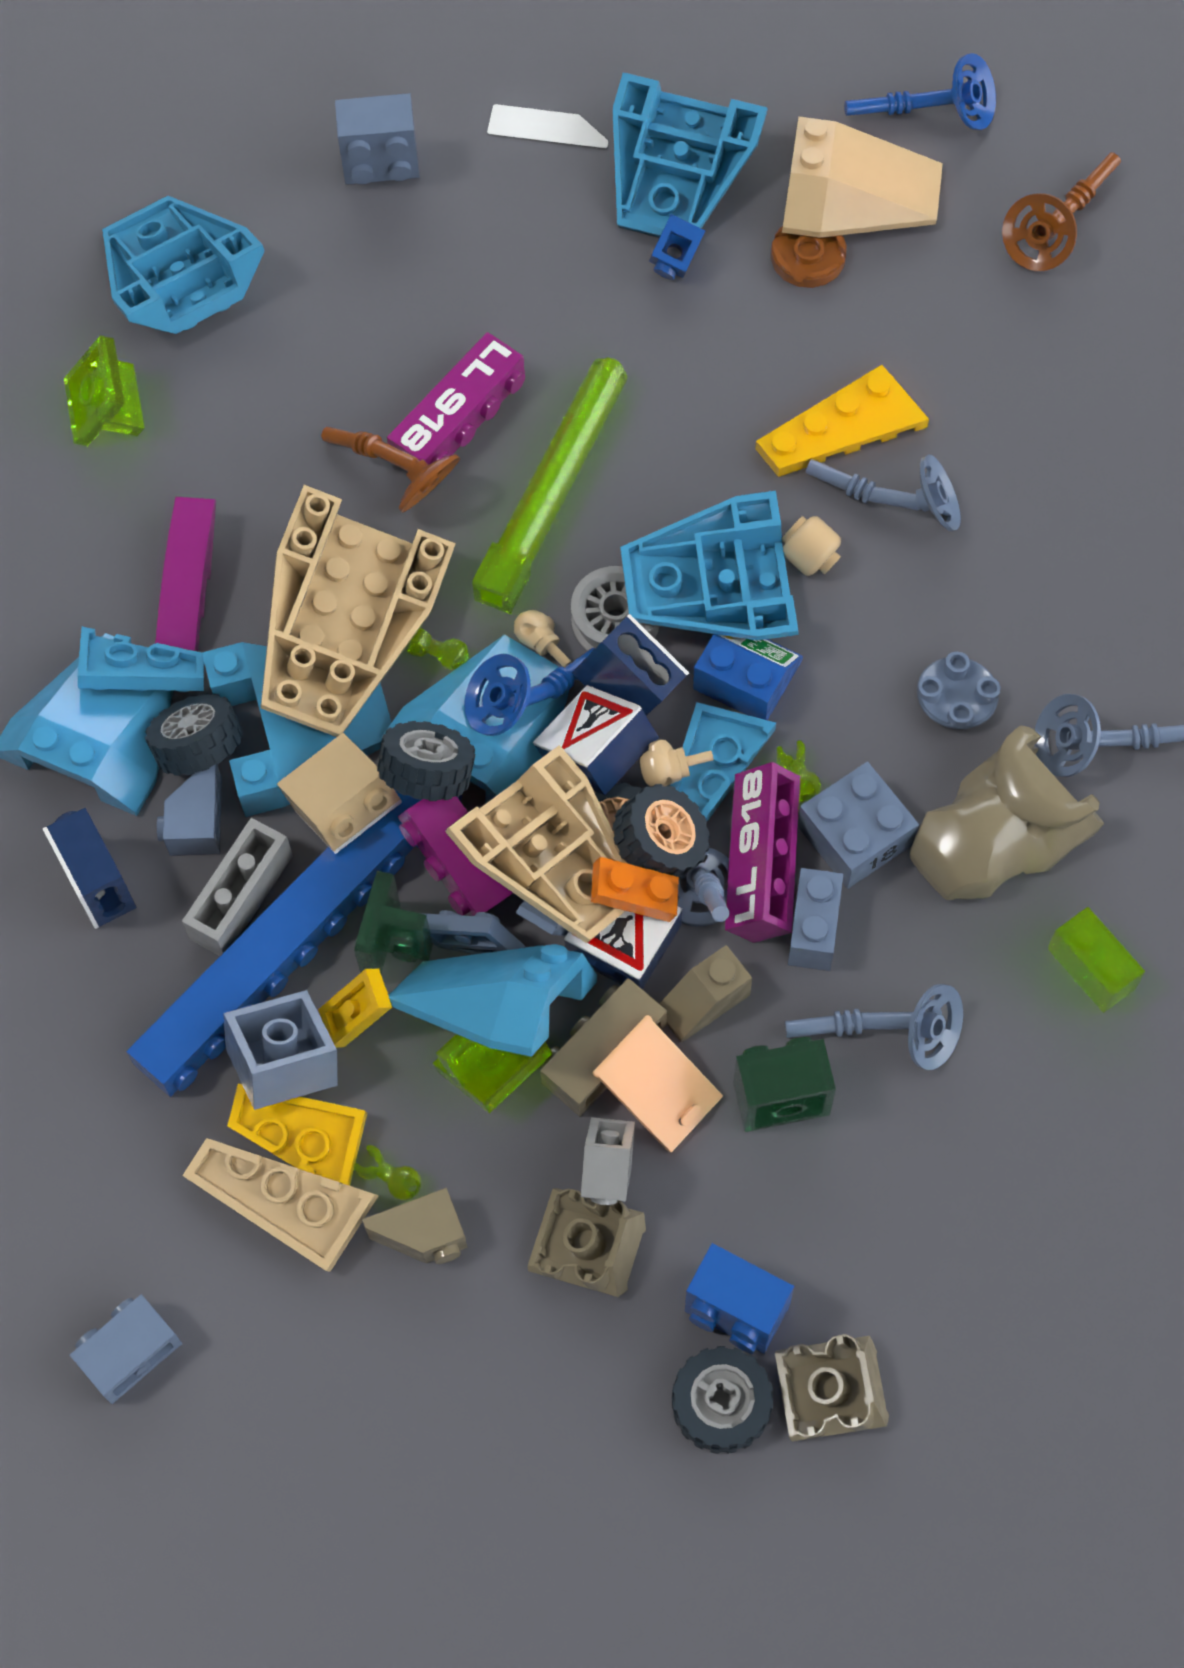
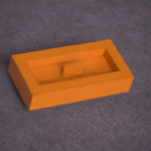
[591,856,679,922]

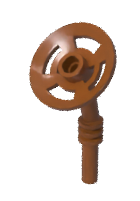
[1002,152,1121,271]
[321,426,460,513]

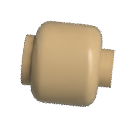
[782,516,841,576]

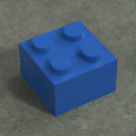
[685,1243,794,1354]

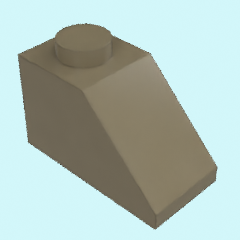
[659,945,752,1043]
[362,1187,468,1264]

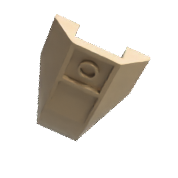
[261,485,456,737]

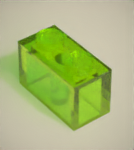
[1048,907,1145,1013]

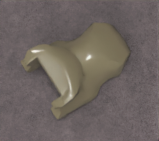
[910,725,1104,900]

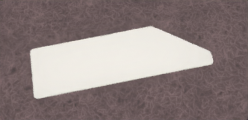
[487,104,608,148]

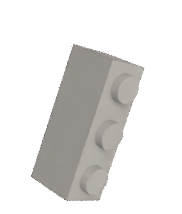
[182,818,293,956]

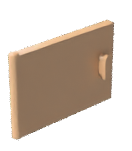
[593,1015,723,1153]

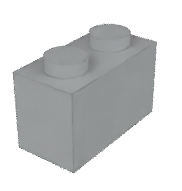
[581,1117,635,1205]

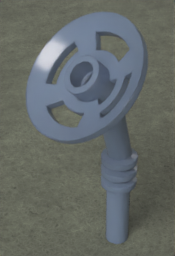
[806,454,961,531]
[1035,694,1184,777]
[678,848,729,926]
[785,984,963,1070]

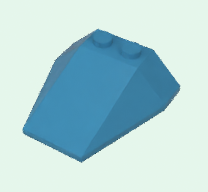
[613,72,768,237]
[102,196,265,334]
[620,491,799,640]
[0,633,173,816]
[381,634,570,804]
[388,944,597,1057]

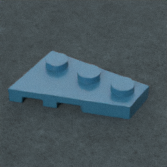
[77,626,204,692]
[670,702,776,823]

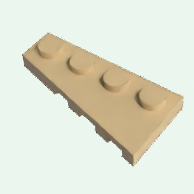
[182,1138,379,1272]

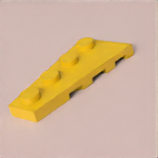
[755,365,929,477]

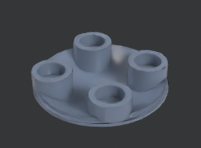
[917,651,1001,729]

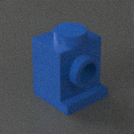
[649,214,705,280]

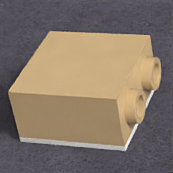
[277,733,402,854]

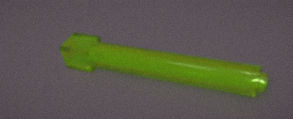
[472,357,628,614]

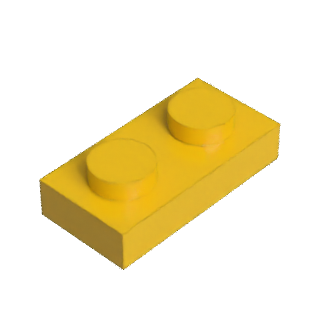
[318,969,392,1048]

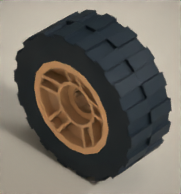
[612,784,710,879]

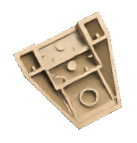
[782,116,943,238]
[445,745,628,944]

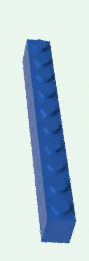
[126,789,463,1098]

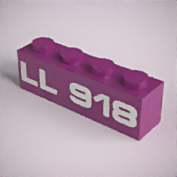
[387,332,525,465]
[725,762,800,943]

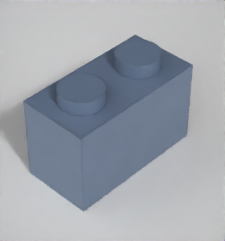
[788,868,843,971]
[70,1294,183,1404]

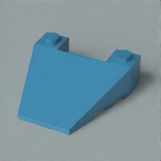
[202,642,392,817]

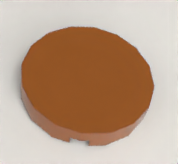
[770,226,847,288]

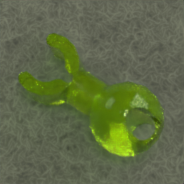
[407,628,470,670]
[776,740,821,803]
[353,1145,421,1201]

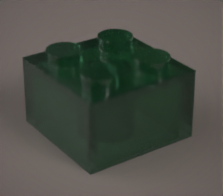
[733,1037,836,1132]

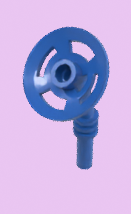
[844,53,996,130]
[464,648,595,736]

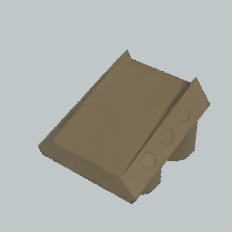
[528,1188,646,1297]
[775,1334,889,1441]

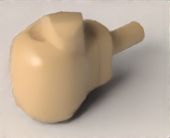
[514,610,572,667]
[640,740,714,787]

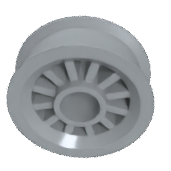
[571,566,659,651]

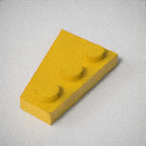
[227,1083,367,1186]

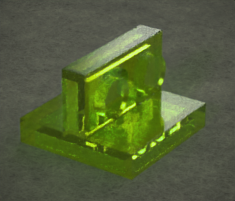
[64,335,145,446]
[432,1034,553,1114]

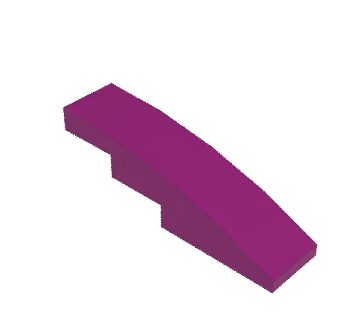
[155,496,216,652]

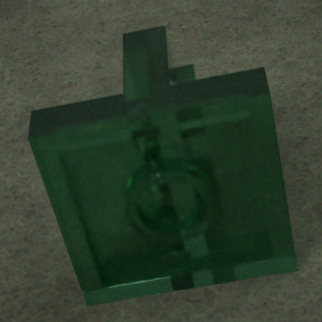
[354,871,433,974]

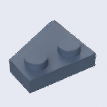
[417,910,526,955]

